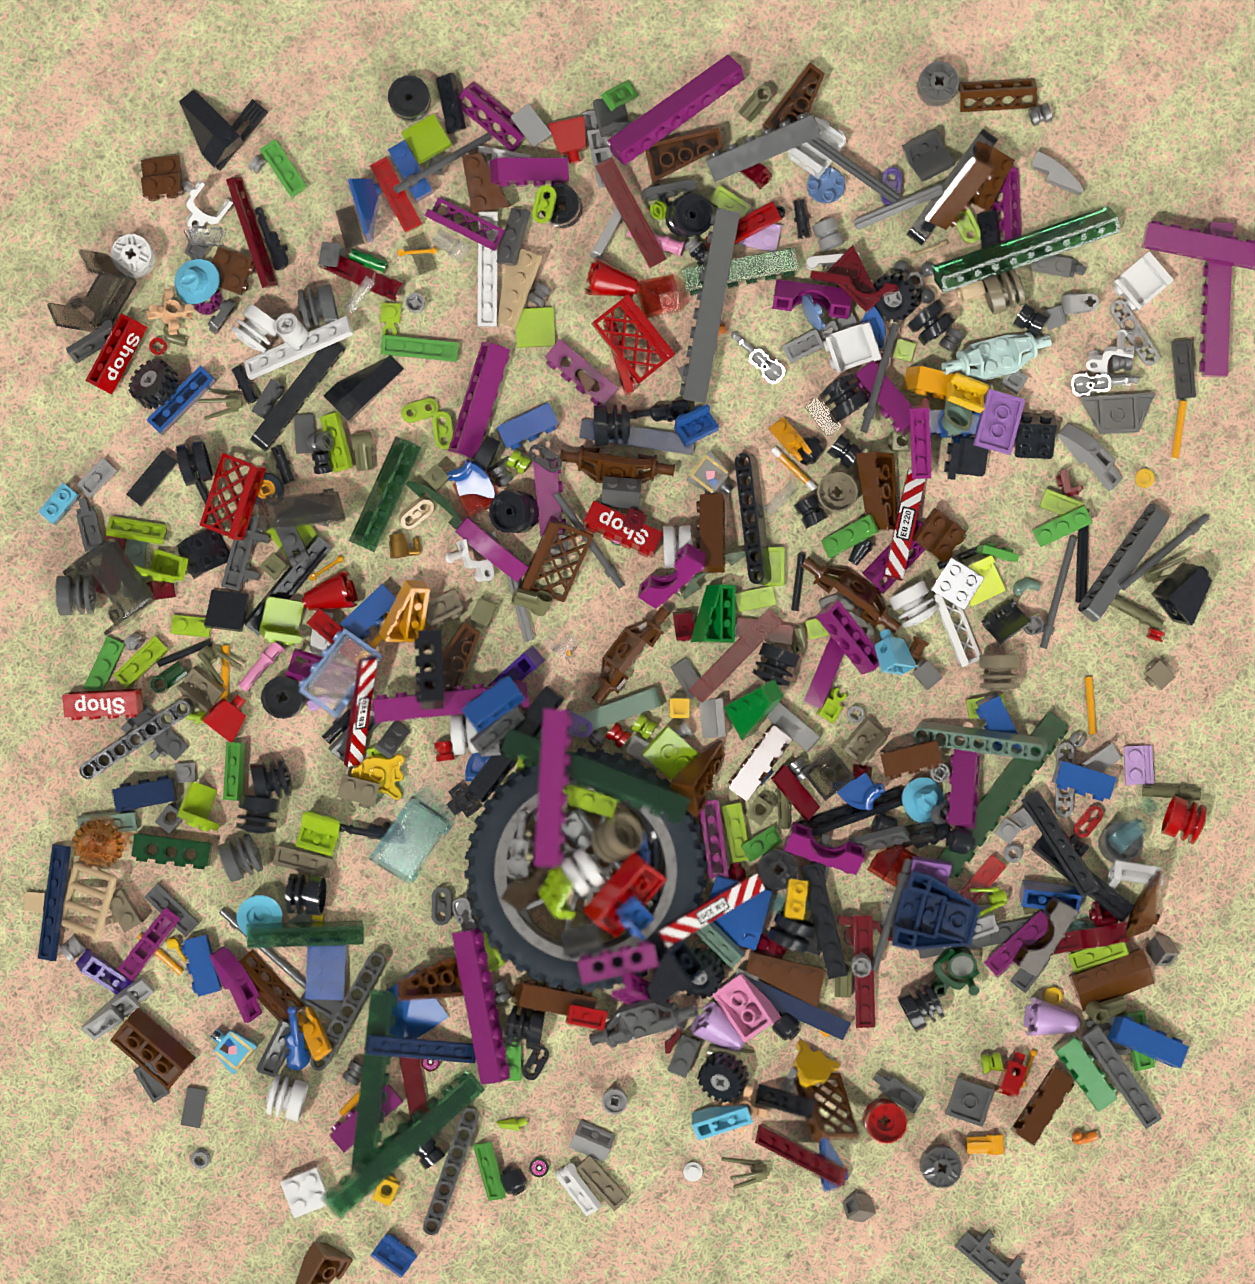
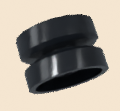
[388,75,431,122]
[665,193,713,238]
[907,299,957,346]
[176,439,213,486]
[489,491,539,533]
[261,677,305,719]
[767,910,816,953]

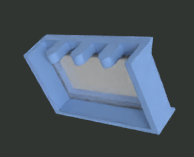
[298,629,382,719]

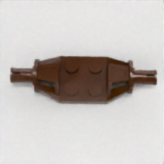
[560,445,675,484]
[801,556,901,634]
[591,606,670,705]

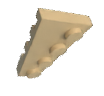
[497,249,542,329]

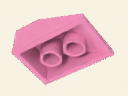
[713,974,781,1043]

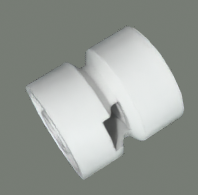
[274,313,308,347]

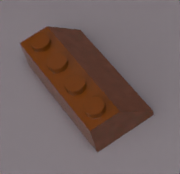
[925,153,995,230]
[1069,948,1154,1011]
[110,1008,196,1090]

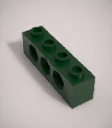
[131,833,213,870]

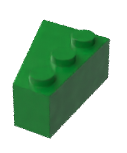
[691,584,736,643]
[724,679,784,740]

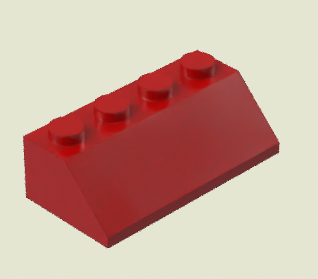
[583,852,667,938]

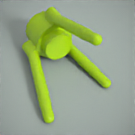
[969,886,1008,917]

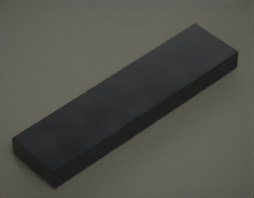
[755,1084,815,1119]

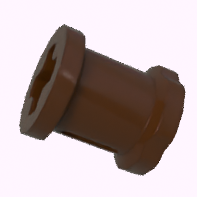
[909,636,929,661]

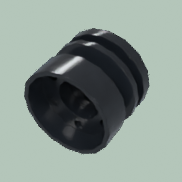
[541,184,583,228]
[819,373,869,422]
[594,404,630,446]
[752,642,800,687]
[250,757,292,799]
[236,795,280,834]
[757,849,798,891]
[285,873,326,916]
[897,981,945,1032]
[505,1005,545,1051]

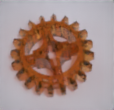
[72,818,125,869]

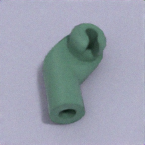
[1013,578,1041,596]

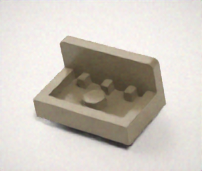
[426,589,464,629]
[177,666,225,712]
[841,718,888,765]
[337,774,380,809]

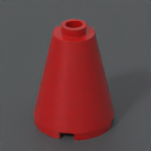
[585,257,640,297]
[302,570,358,611]

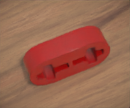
[1073,806,1103,838]

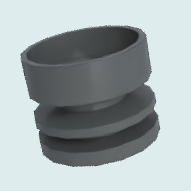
[917,61,959,107]
[297,283,338,329]
[56,574,96,616]
[1098,821,1144,863]
[217,833,263,882]
[919,1144,962,1188]

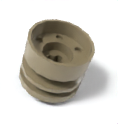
[981,266,1025,315]
[817,472,858,512]
[979,655,1020,691]
[591,813,644,863]

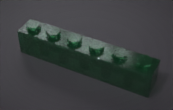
[681,247,799,296]
[349,436,422,553]
[246,920,364,948]

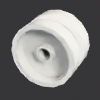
[663,525,693,568]
[450,714,478,755]
[560,847,605,897]

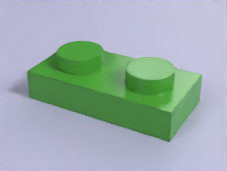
[601,80,639,111]
[976,542,1019,562]
[741,825,783,862]
[503,1042,521,1081]

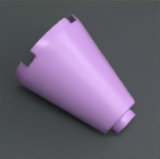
[1024,997,1080,1036]
[690,1001,744,1051]

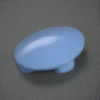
[807,167,845,203]
[802,293,825,331]

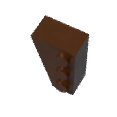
[969,140,1015,212]
[462,152,512,213]
[879,739,942,779]

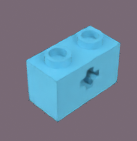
[38,482,80,525]

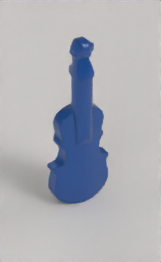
[285,1006,309,1070]

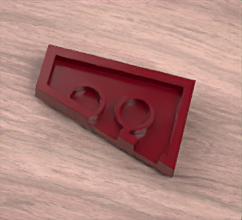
[826,245,881,313]

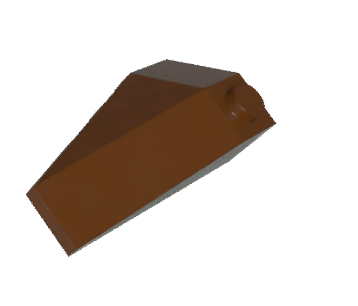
[295,1241,353,1284]

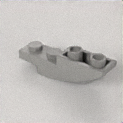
[1057,423,1123,491]

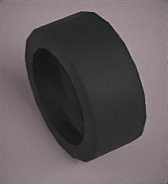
[474,435,500,471]

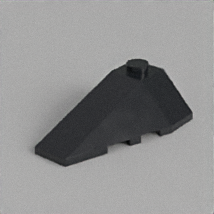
[179,89,243,168]
[323,356,404,423]

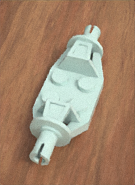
[941,332,1052,382]

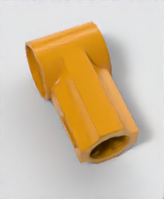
[966,1133,1004,1155]

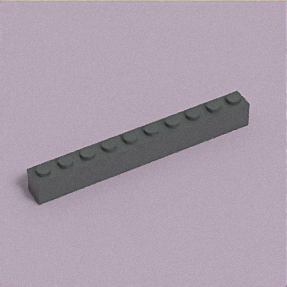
[679,208,740,403]

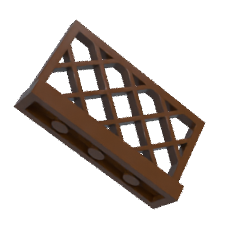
[521,516,594,602]
[794,1071,859,1143]

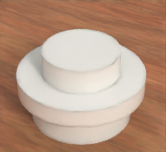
[683,1162,703,1182]

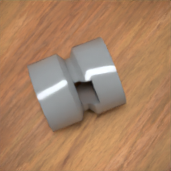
[812,218,845,252]
[602,1087,627,1115]

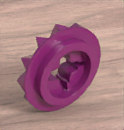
[193,289,222,315]

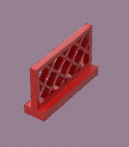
[591,294,676,384]
[199,453,266,541]

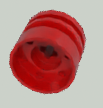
[1161,795,1207,844]
[863,1098,907,1144]

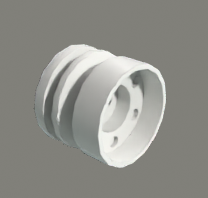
[111,234,155,278]
[231,303,278,353]
[888,581,939,628]
[266,1075,309,1122]

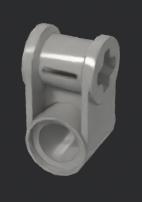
[1061,293,1099,315]

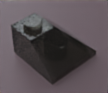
[801,746,855,801]

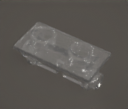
[184,225,226,247]

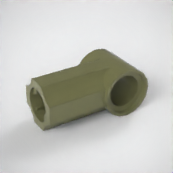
[738,85,771,123]
[351,432,373,471]
[511,588,553,616]
[835,959,852,998]
[1085,996,1127,1025]

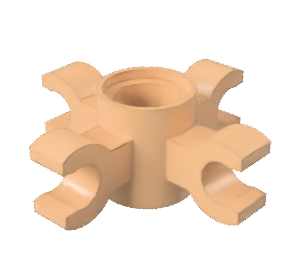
[146,289,195,335]
[721,1085,768,1133]

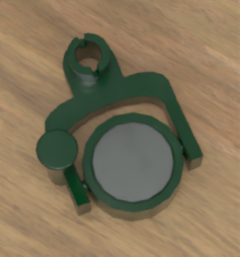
[930,947,980,997]

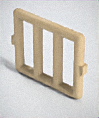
[61,862,117,939]

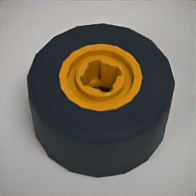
[256,472,285,508]

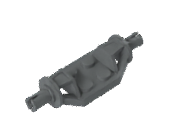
[589,998,699,1048]

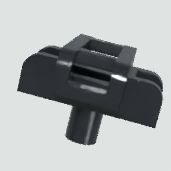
[446,783,479,818]

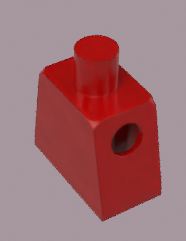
[548,116,586,164]
[200,694,246,743]
[995,1051,1028,1098]

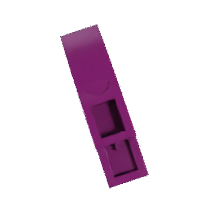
[209,946,262,1023]

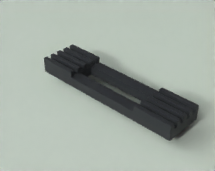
[205,99,268,171]

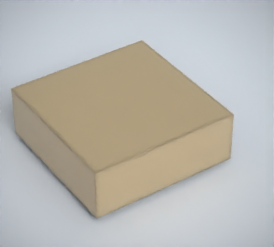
[24,891,46,912]

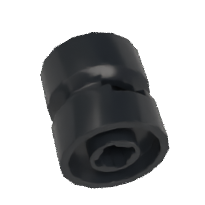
[1013,303,1049,338]
[827,433,863,469]
[793,494,828,529]
[410,1133,445,1170]

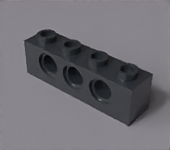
[414,630,444,709]

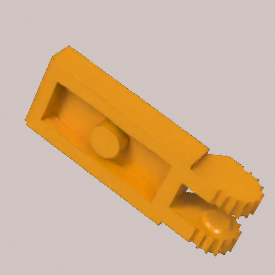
[768,417,812,462]
[296,1006,332,1061]

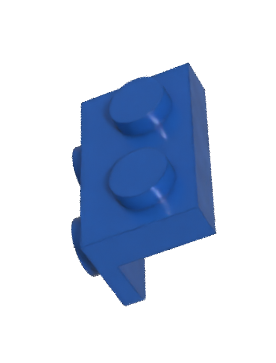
[674,404,719,446]
[616,896,654,940]
[370,1233,417,1278]

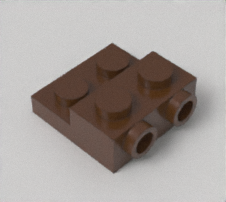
[141,155,184,201]
[212,246,255,296]
[912,508,966,563]

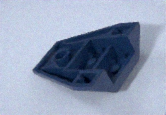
[891,870,981,950]

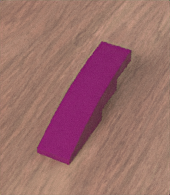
[455,517,529,582]
[803,636,844,709]
[117,907,181,982]

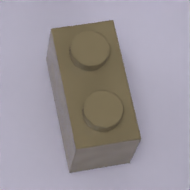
[109,889,143,933]

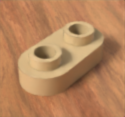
[398,497,434,529]

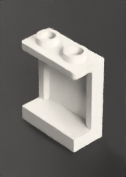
[788,117,846,179]
[1112,251,1174,312]
[823,320,882,373]
[1107,860,1164,889]

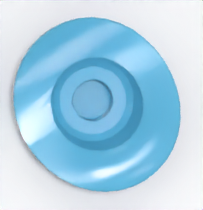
[174,259,220,304]
[902,778,945,824]
[237,895,282,940]

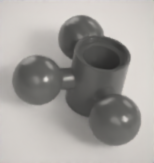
[894,260,936,304]

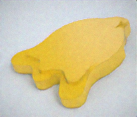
[351,753,405,800]
[793,1040,840,1087]

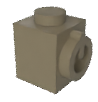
[1143,658,1175,690]

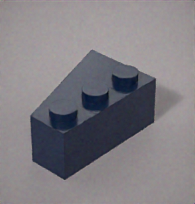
[112,775,178,812]

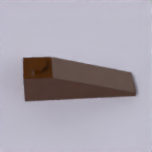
[670,740,725,817]
[1126,870,1161,938]
[397,958,464,1001]

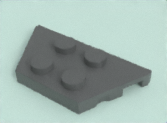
[1080,393,1155,435]

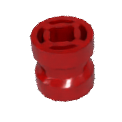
[605,722,631,749]
[434,740,455,762]

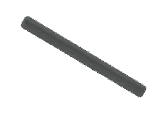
[807,137,900,203]

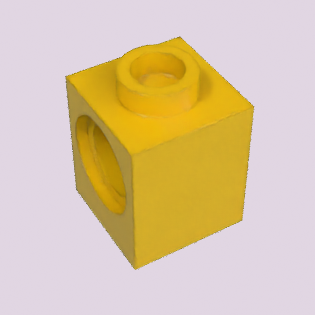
[670,699,689,718]
[372,1174,400,1207]

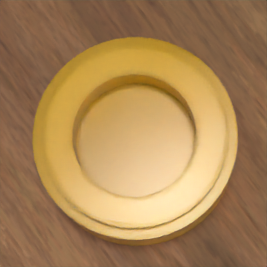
[1135,469,1155,488]
[1043,987,1063,1006]

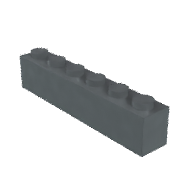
[706,112,822,182]

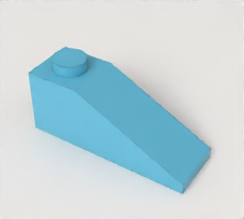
[692,1105,753,1141]

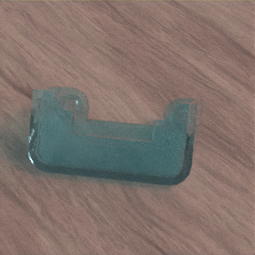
[369,794,452,884]

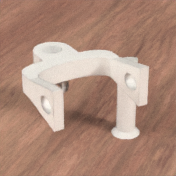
[183,180,233,231]
[1086,329,1134,386]
[445,532,496,582]

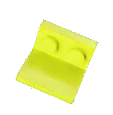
[967,555,1005,606]

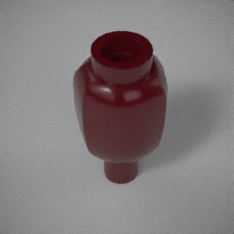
[728,863,746,881]

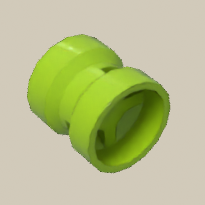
[506,449,532,475]
[631,714,657,739]
[980,1052,1003,1074]

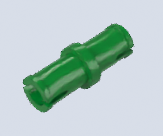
[349,248,389,273]

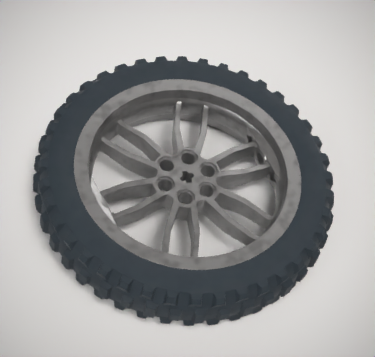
[464,748,707,992]

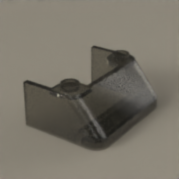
[47,249,137,332]
[258,488,345,533]
[63,539,154,636]

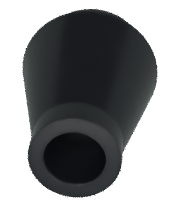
[848,539,873,566]

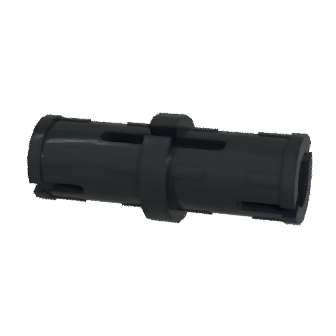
[793,199,810,239]
[231,365,259,404]
[271,445,295,485]
[322,709,351,744]

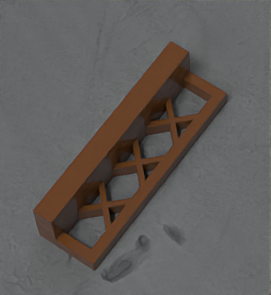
[958,78,1037,112]
[239,949,305,1021]

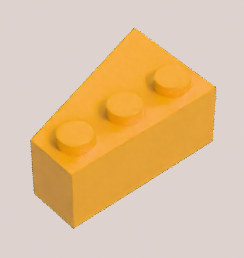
[902,366,954,400]
[379,580,430,642]

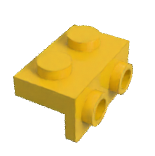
[947,373,989,414]
[784,879,808,921]

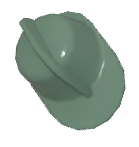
[941,400,972,436]

